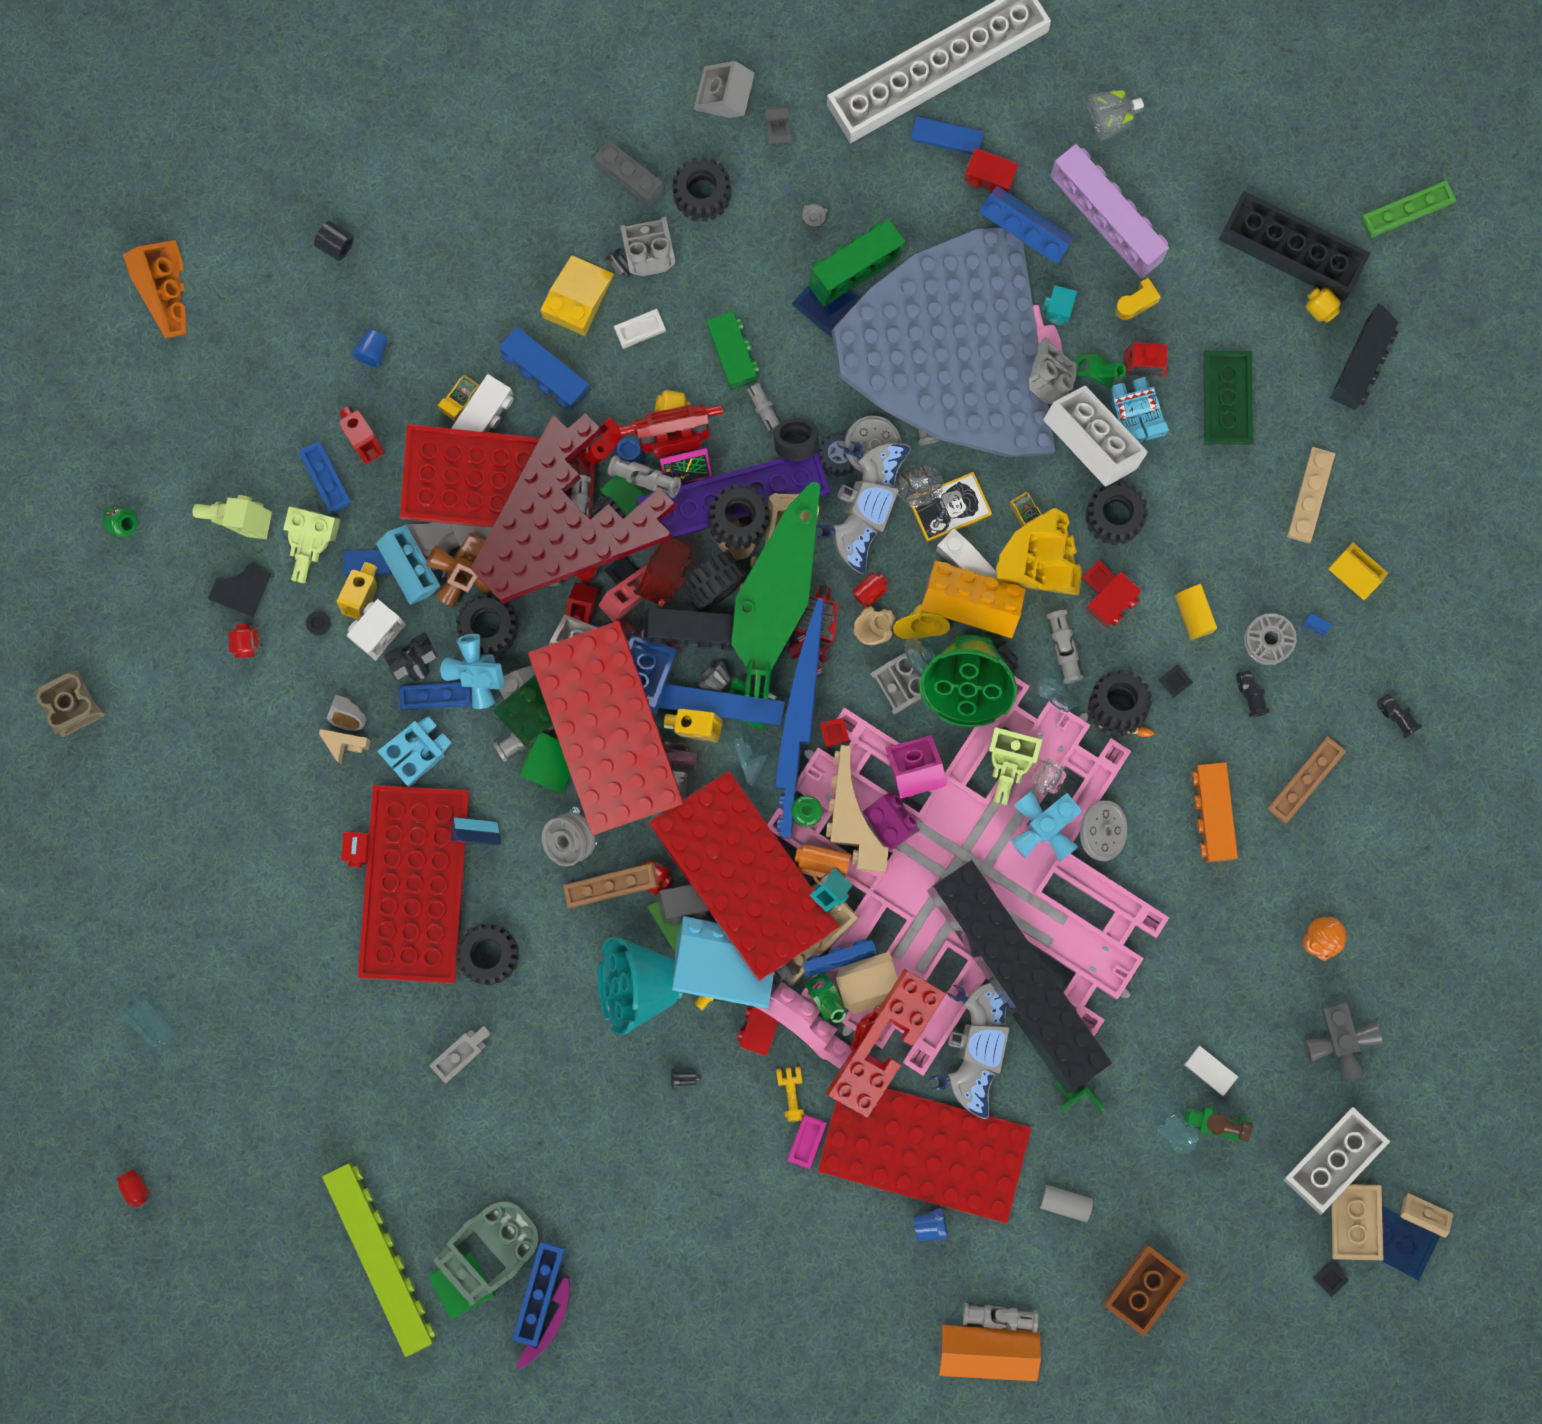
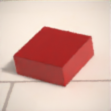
[1082,560,1115,594]
[820,718,849,748]

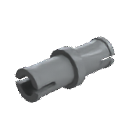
[746,383,780,432]

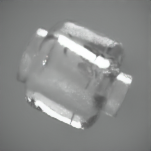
[1030,758,1067,795]

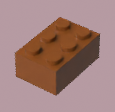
[1101,1244,1188,1337]

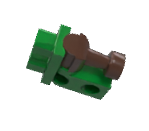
[1183,1108,1253,1143]

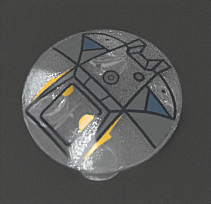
[896,464,943,507]

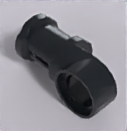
[1236,670,1270,718]
[1377,694,1423,739]

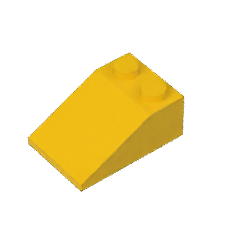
[540,256,614,336]

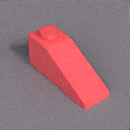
[598,558,672,622]

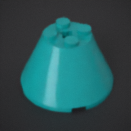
[597,937,683,1035]

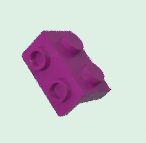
[862,792,920,851]

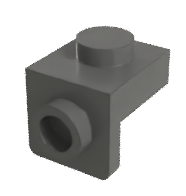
[765,105,792,144]

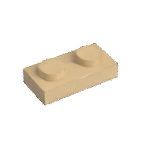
[1400,1193,1453,1238]

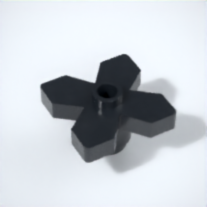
[384,632,438,681]

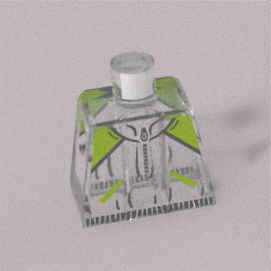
[1085,89,1144,143]

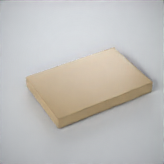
[1331,1185,1383,1260]

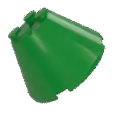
[920,635,1017,727]

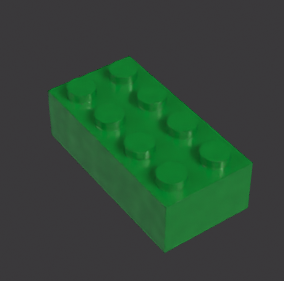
[808,220,905,307]

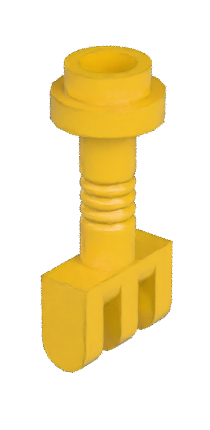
[776,1066,804,1122]

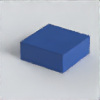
[1302,613,1332,636]

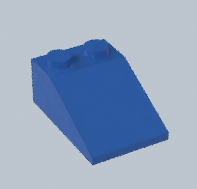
[628,635,677,719]

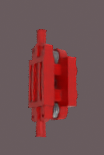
[619,404,723,458]

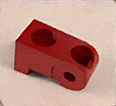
[584,417,625,464]

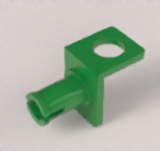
[1075,354,1126,387]
[804,972,846,1023]
[1054,1080,1105,1114]

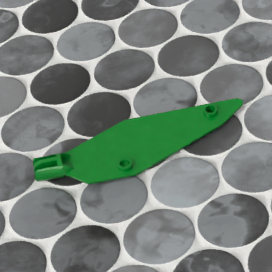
[731,482,820,699]

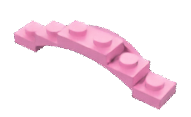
[754,982,852,1069]

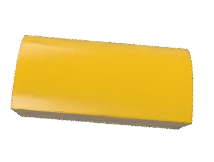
[1329,542,1389,600]
[1174,584,1217,640]

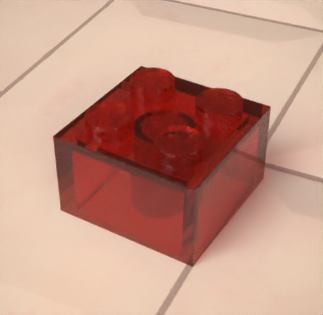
[636,538,692,606]

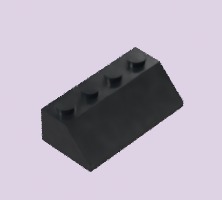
[1330,303,1399,410]

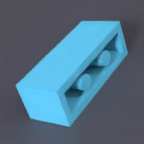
[376,525,440,605]

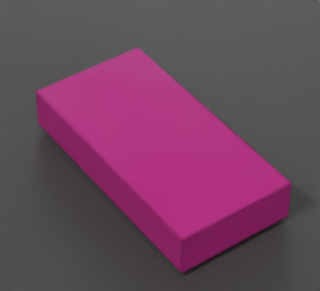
[787,1114,827,1169]

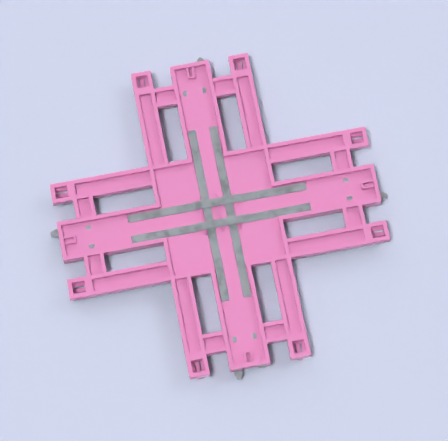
[767,676,1169,1076]

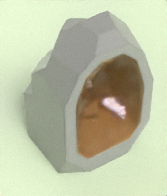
[327,695,366,731]

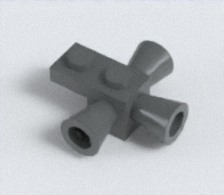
[1303,1003,1382,1081]

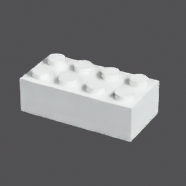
[1044,386,1148,487]
[1284,1107,1390,1215]

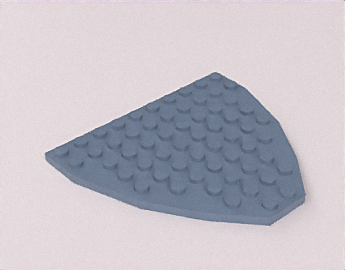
[832,228,1055,458]

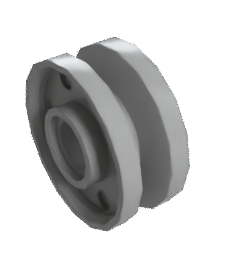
[1243,613,1297,665]
[542,812,595,867]

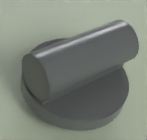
[774,962,799,983]

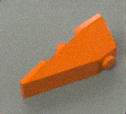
[123,240,187,339]

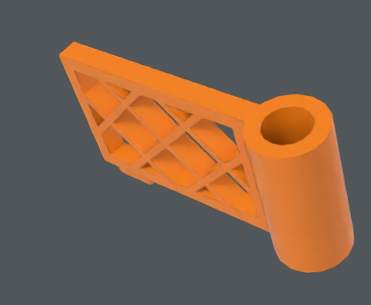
[795,844,851,908]

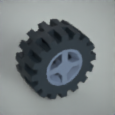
[818,432,855,477]

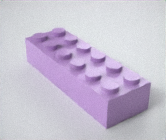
[1050,144,1169,279]

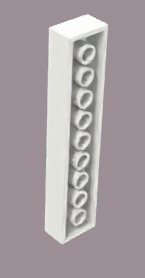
[827,0,1051,144]

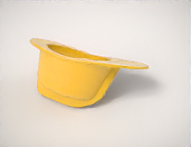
[893,604,950,639]

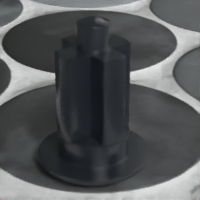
[604,248,631,278]
[995,640,1019,669]
[662,736,690,756]
[671,1068,701,1090]

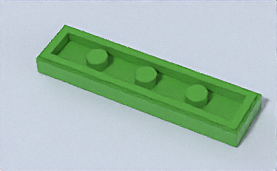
[1361,180,1456,238]

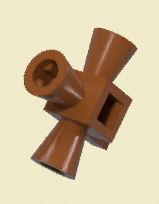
[425,532,493,607]

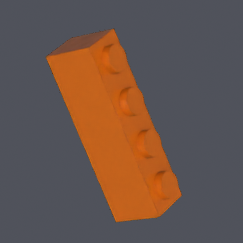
[1191,763,1238,863]

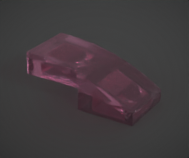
[667,752,698,768]

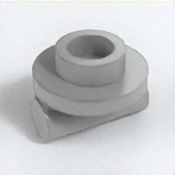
[802,204,827,226]

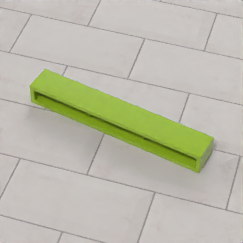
[322,1163,436,1357]

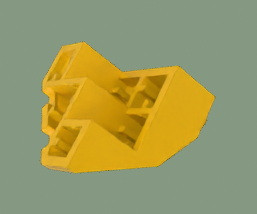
[996,508,1082,595]

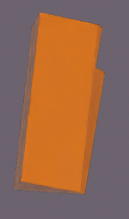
[939,1325,1041,1381]

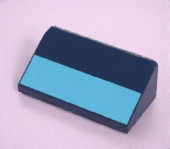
[450,817,501,846]

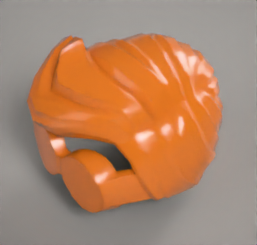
[1302,916,1347,961]

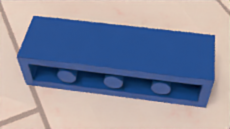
[979,186,1075,264]
[499,327,590,411]
[512,1241,566,1347]

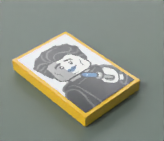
[908,472,992,543]

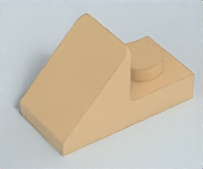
[319,729,371,764]

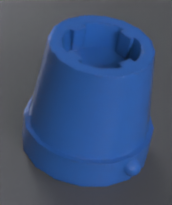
[352,329,388,368]
[615,437,645,464]
[913,1208,948,1241]

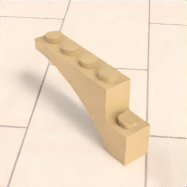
[826,745,889,874]

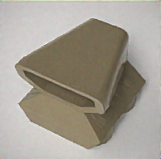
[35,670,105,737]

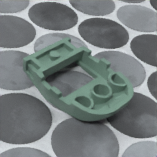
[433,1202,538,1306]

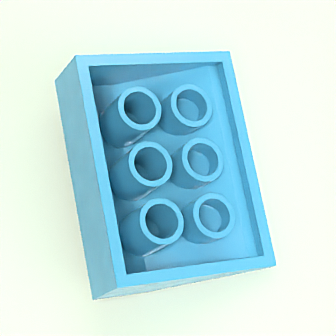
[672,916,774,1009]

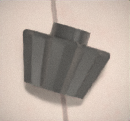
[698,661,730,692]

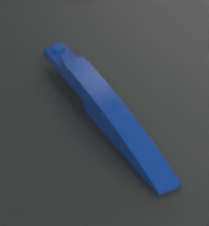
[776,598,824,839]

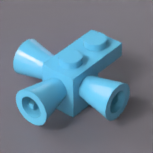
[440,634,506,709]
[1010,791,1083,862]

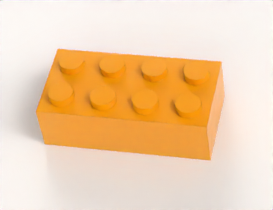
[920,560,1026,638]

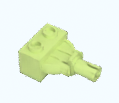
[193,495,272,539]
[283,507,341,583]
[989,727,1042,805]

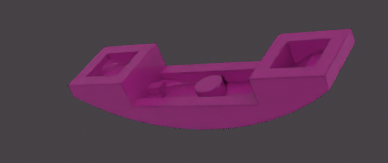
[516,1276,571,1369]

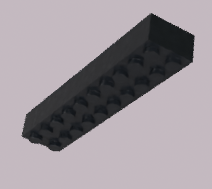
[927,860,1112,1094]

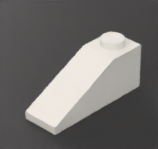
[936,528,1001,581]

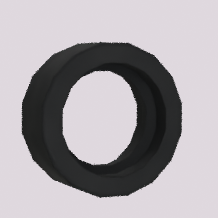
[774,418,819,461]

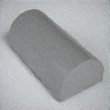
[1039,1184,1093,1223]

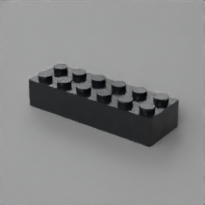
[1218,191,1370,301]

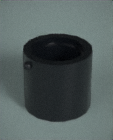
[314,221,354,261]

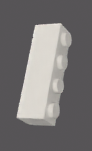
[451,374,514,432]

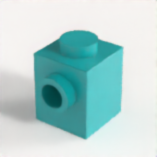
[1043,285,1077,325]
[809,868,852,912]

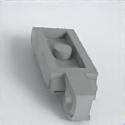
[429,1026,492,1084]

